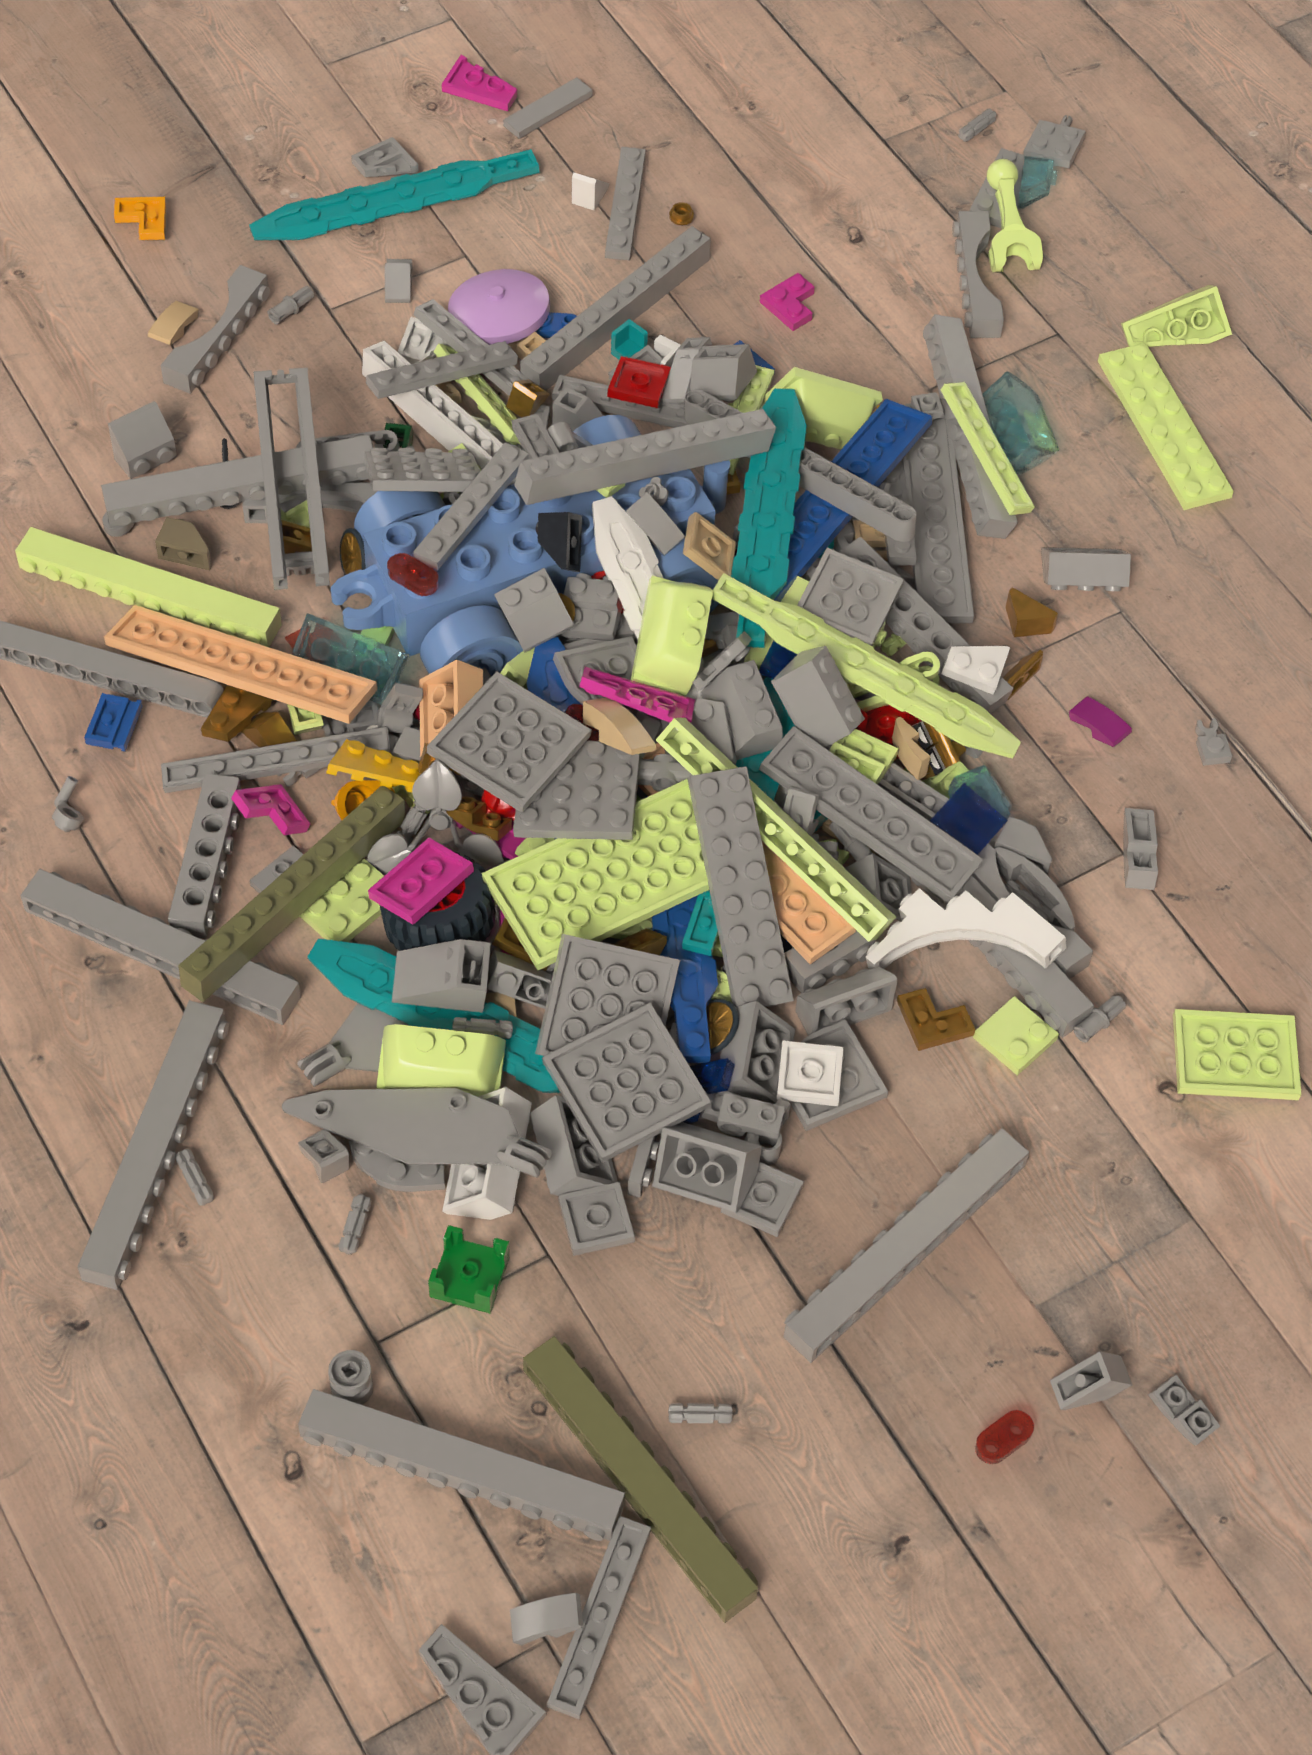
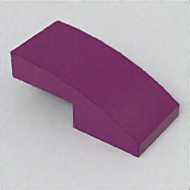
[1069,696,1132,747]

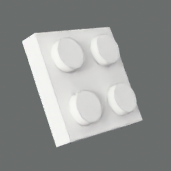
[777,1041,843,1106]

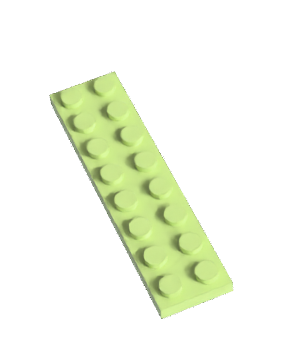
[1098,343,1234,510]

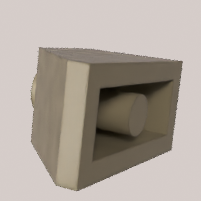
[155,517,211,571]

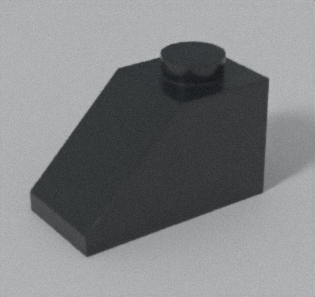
[536,512,582,572]

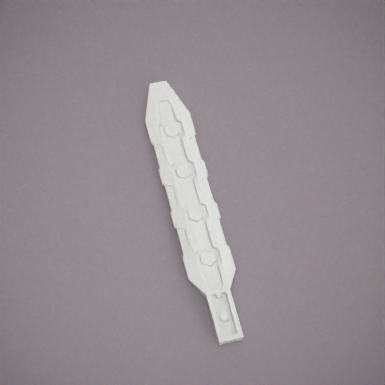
[592,496,711,710]

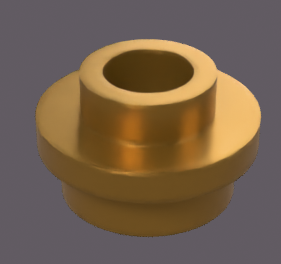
[669,202,694,226]

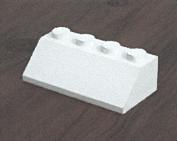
[442,1087,532,1220]

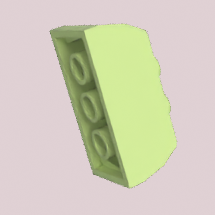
[765,367,883,450]
[631,575,713,696]
[376,1024,506,1097]

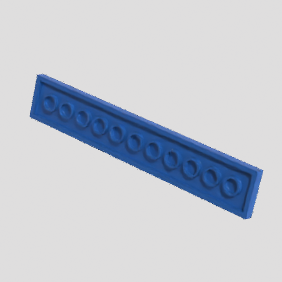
[774,399,932,602]

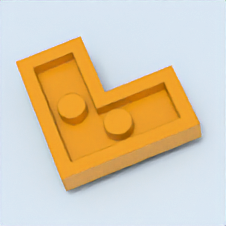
[114,197,166,240]

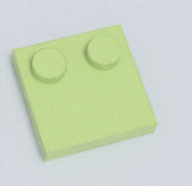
[973,996,1059,1076]

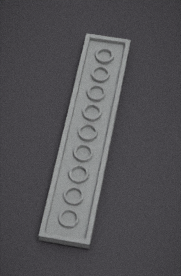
[902,412,974,623]

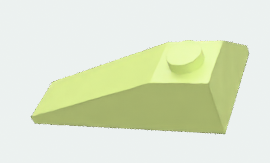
[1121,285,1232,347]

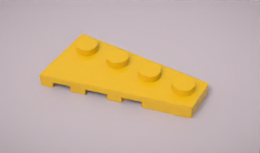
[326,739,421,793]

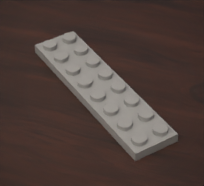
[759,726,984,903]
[687,766,794,1007]

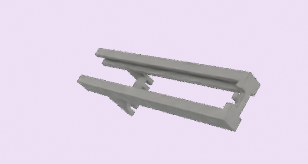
[253,368,330,590]

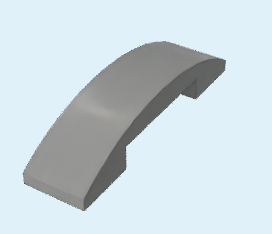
[995,846,1075,930]

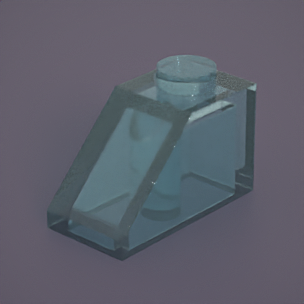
[1018,156,1057,209]

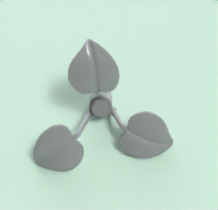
[367,759,505,875]

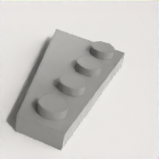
[969,148,1024,228]
[419,1624,546,1755]

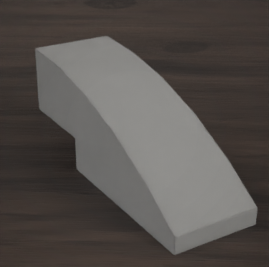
[1123,808,1158,890]

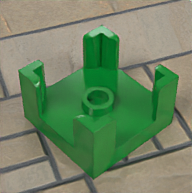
[428,1225,510,1314]

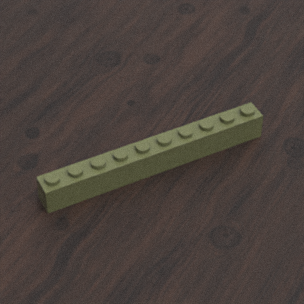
[178,786,405,1002]
[523,1336,758,1623]

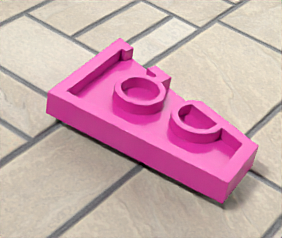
[441,54,517,111]

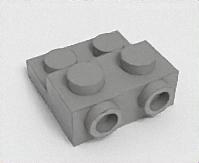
[560,573,623,641]

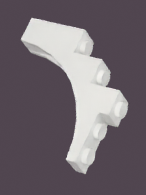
[866,888,1066,969]

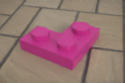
[760,273,815,331]
[231,784,310,835]

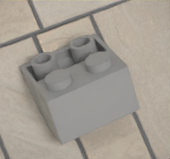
[690,344,757,401]

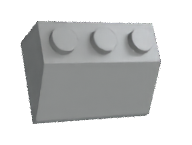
[1041,547,1131,591]
[771,646,865,748]
[700,660,783,760]
[795,967,898,1036]
[715,1001,795,1104]
[530,1095,618,1196]
[652,1122,762,1213]

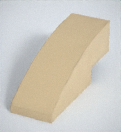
[583,697,656,755]

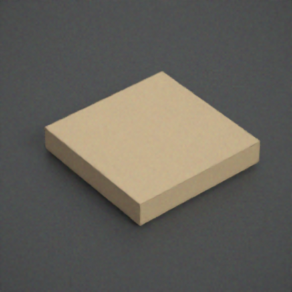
[683,512,736,581]

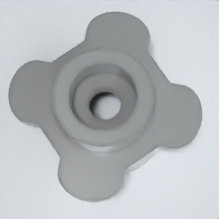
[639,477,668,506]

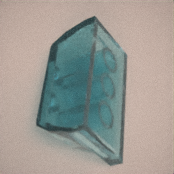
[982,371,1059,474]
[291,613,411,705]

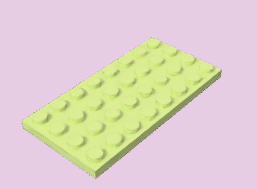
[482,779,709,970]

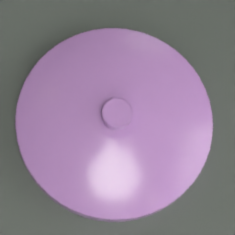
[448,269,550,345]

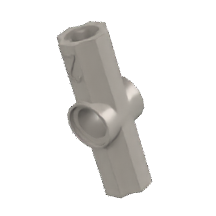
[638,754,693,792]

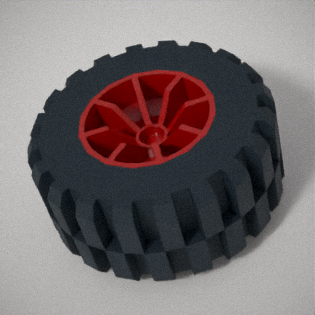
[380,851,496,951]

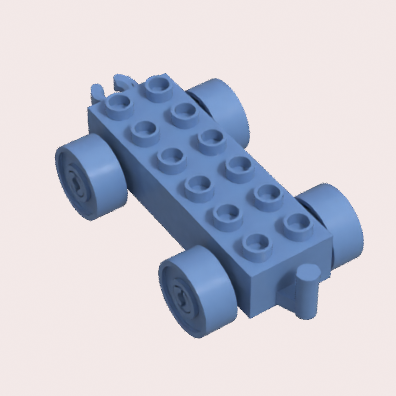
[331,415,730,677]

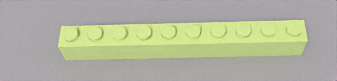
[15,527,282,647]
[656,718,897,942]

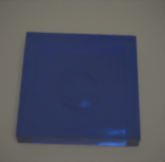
[930,783,1008,855]

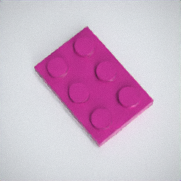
[368,838,474,925]

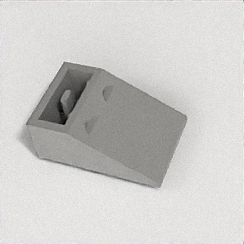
[392,939,490,1013]

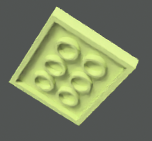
[1173,1009,1301,1100]

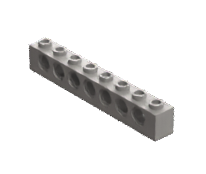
[839,537,1013,714]

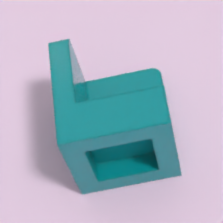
[611,319,648,360]

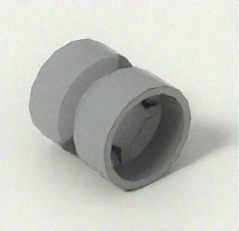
[328,1350,373,1405]

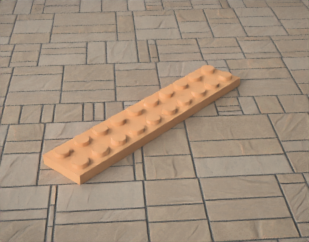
[104,605,377,724]
[638,742,856,964]

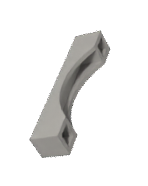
[952,211,1004,338]
[161,265,270,394]
[243,482,378,524]
[960,832,1093,979]

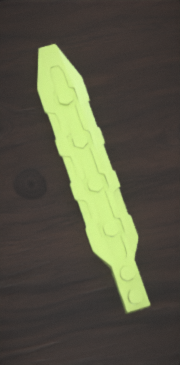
[712,573,1021,759]

